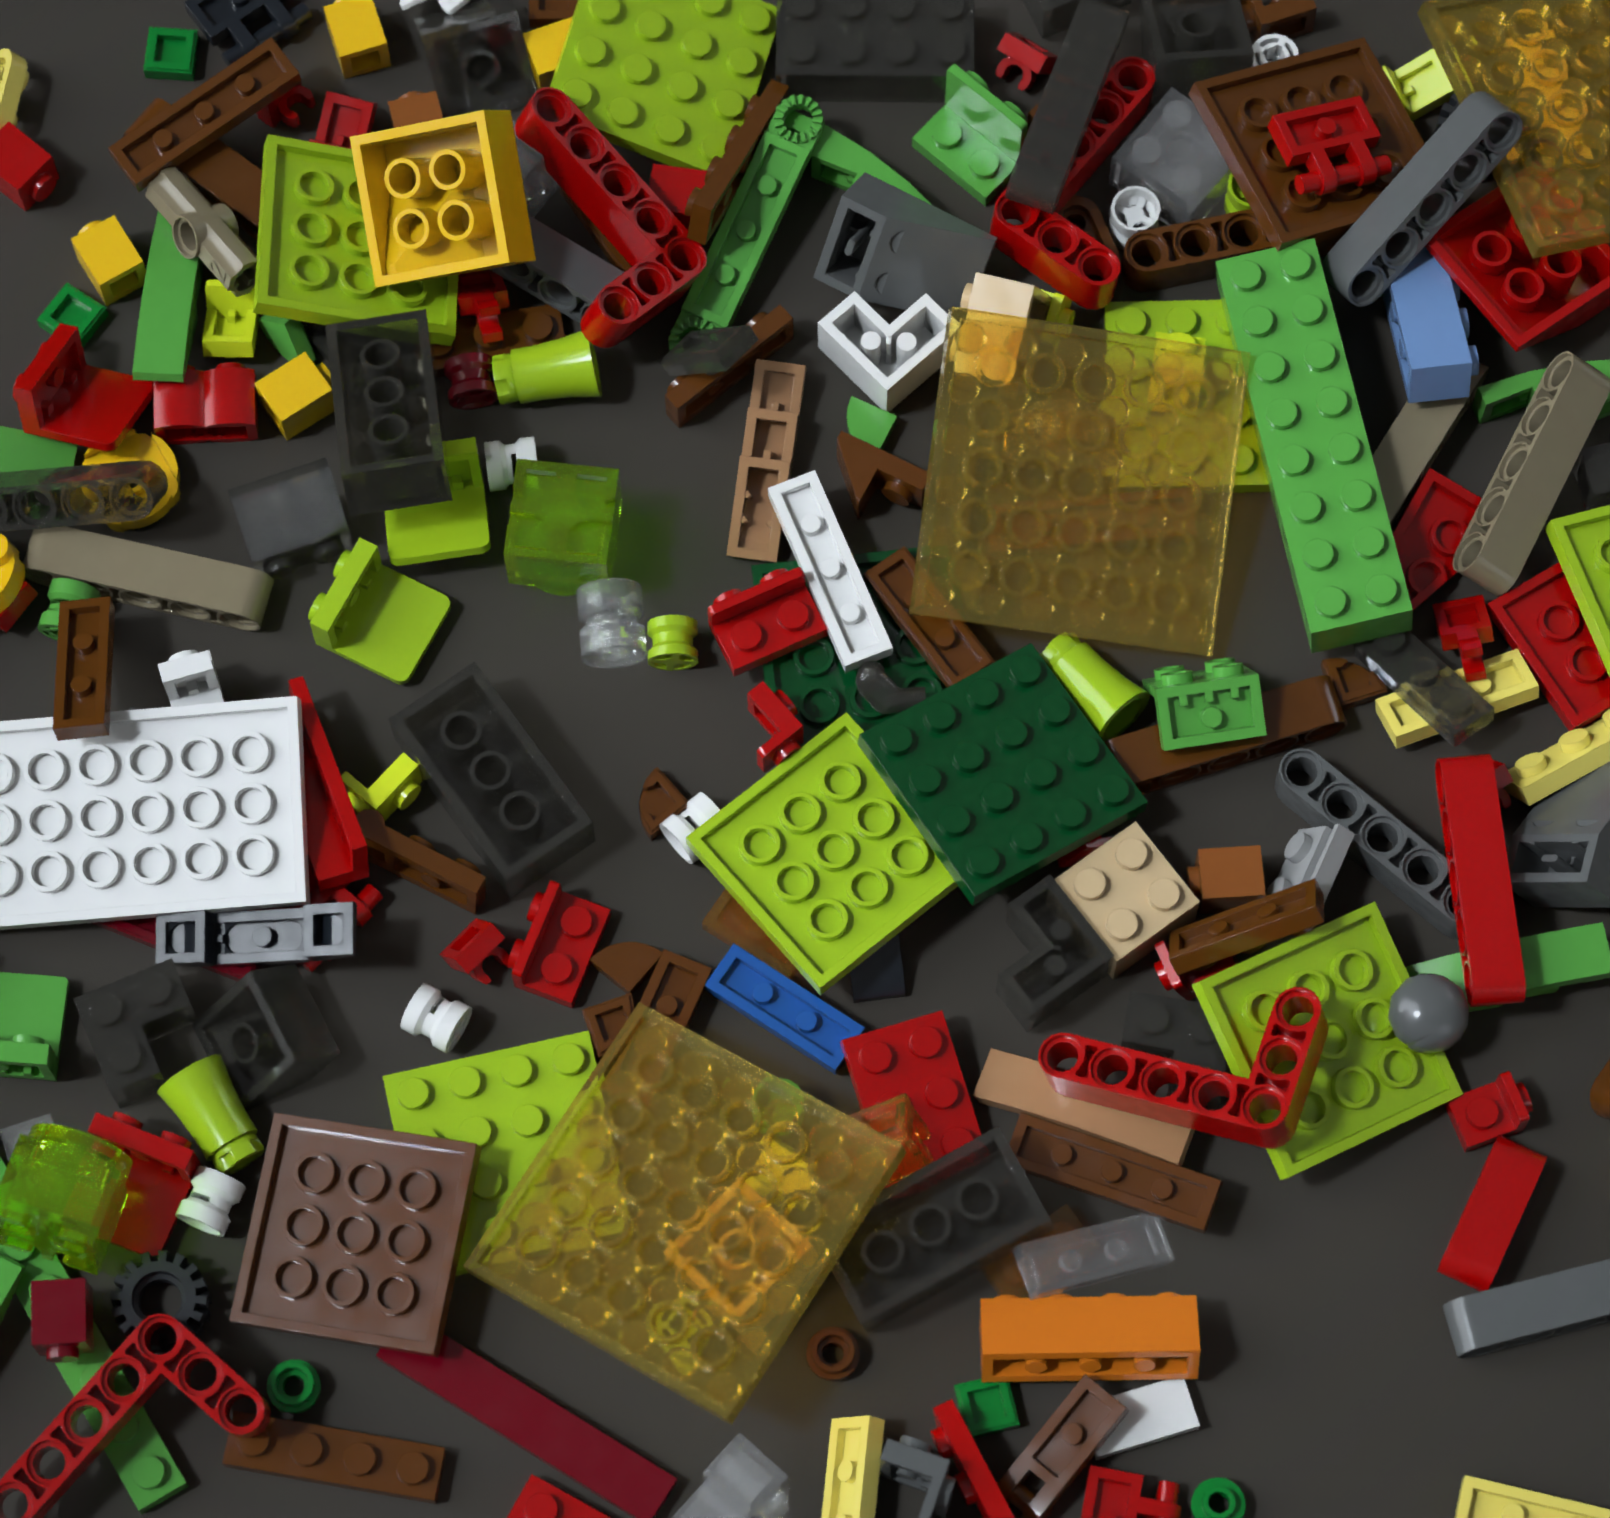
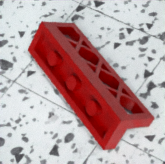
[288,676,369,892]

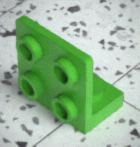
[912,64,1028,206]
[1142,657,1267,751]
[0,972,69,1081]

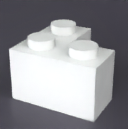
[818,291,961,412]

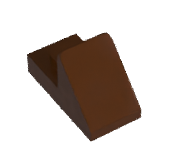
[837,430,932,519]

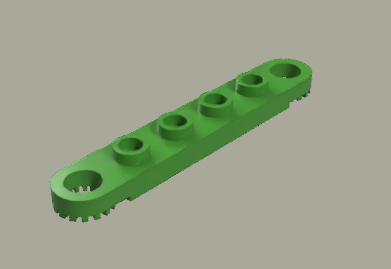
[668,94,824,370]

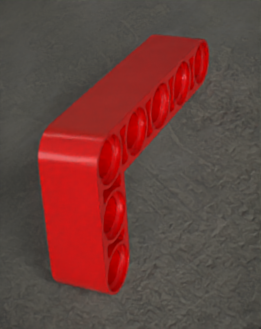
[990,56,1155,310]
[515,87,707,348]
[1038,987,1329,1149]
[0,1313,271,1518]

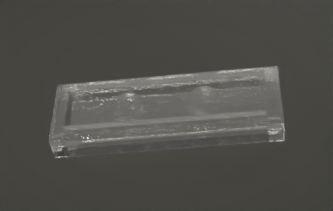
[1012,1213,1175,1300]

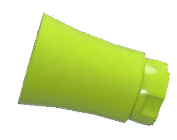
[491,330,602,404]
[1040,632,1150,742]
[157,1054,265,1175]

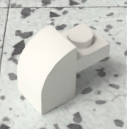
[158,650,225,707]

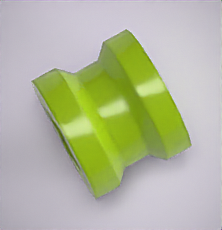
[647,615,698,671]

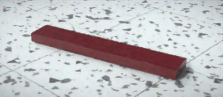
[376,1335,678,1518]

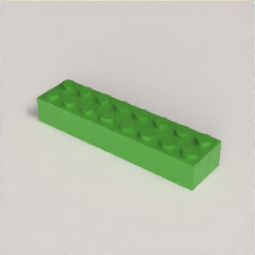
[1216,238,1413,653]

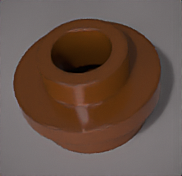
[806,1327,860,1381]

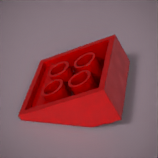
[1424,162,1610,352]

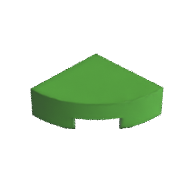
[257,315,316,362]
[847,396,897,450]

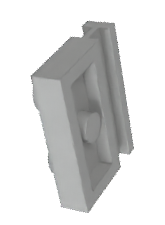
[1265,824,1355,903]

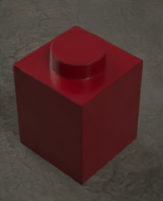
[31,1278,94,1363]

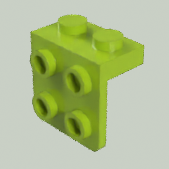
[374,437,491,566]
[308,538,451,685]

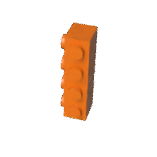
[979,1292,1200,1382]

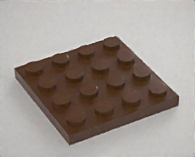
[1189,37,1425,251]
[229,1112,482,1358]

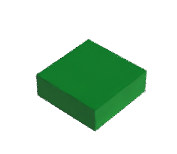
[143,27,200,82]
[37,282,109,347]
[954,1379,1020,1439]

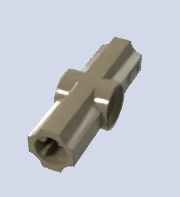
[145,166,257,297]

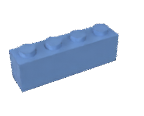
[1382,247,1479,403]

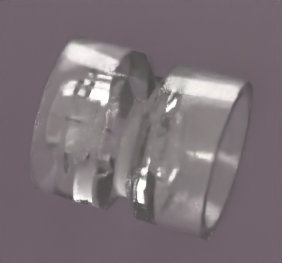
[576,578,647,669]

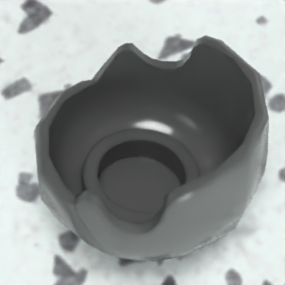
[1388,974,1469,1053]

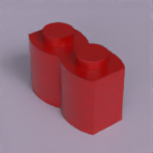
[153,362,258,444]

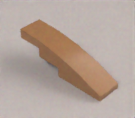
[726,359,807,563]
[973,1048,1195,1167]

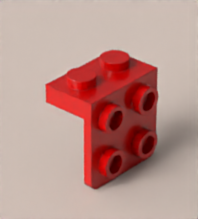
[13,323,154,451]
[63,1112,202,1256]

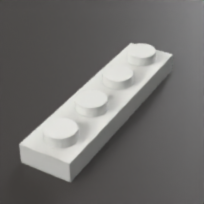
[768,470,893,673]

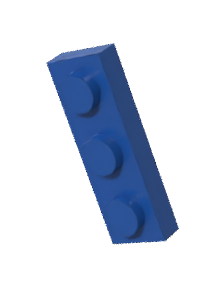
[704,943,865,1075]

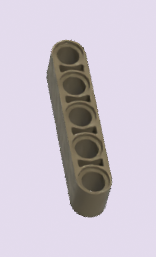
[1452,351,1610,596]
[1372,362,1490,529]
[23,522,274,631]

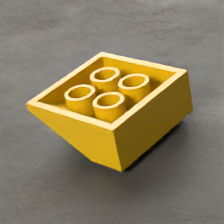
[350,110,536,288]

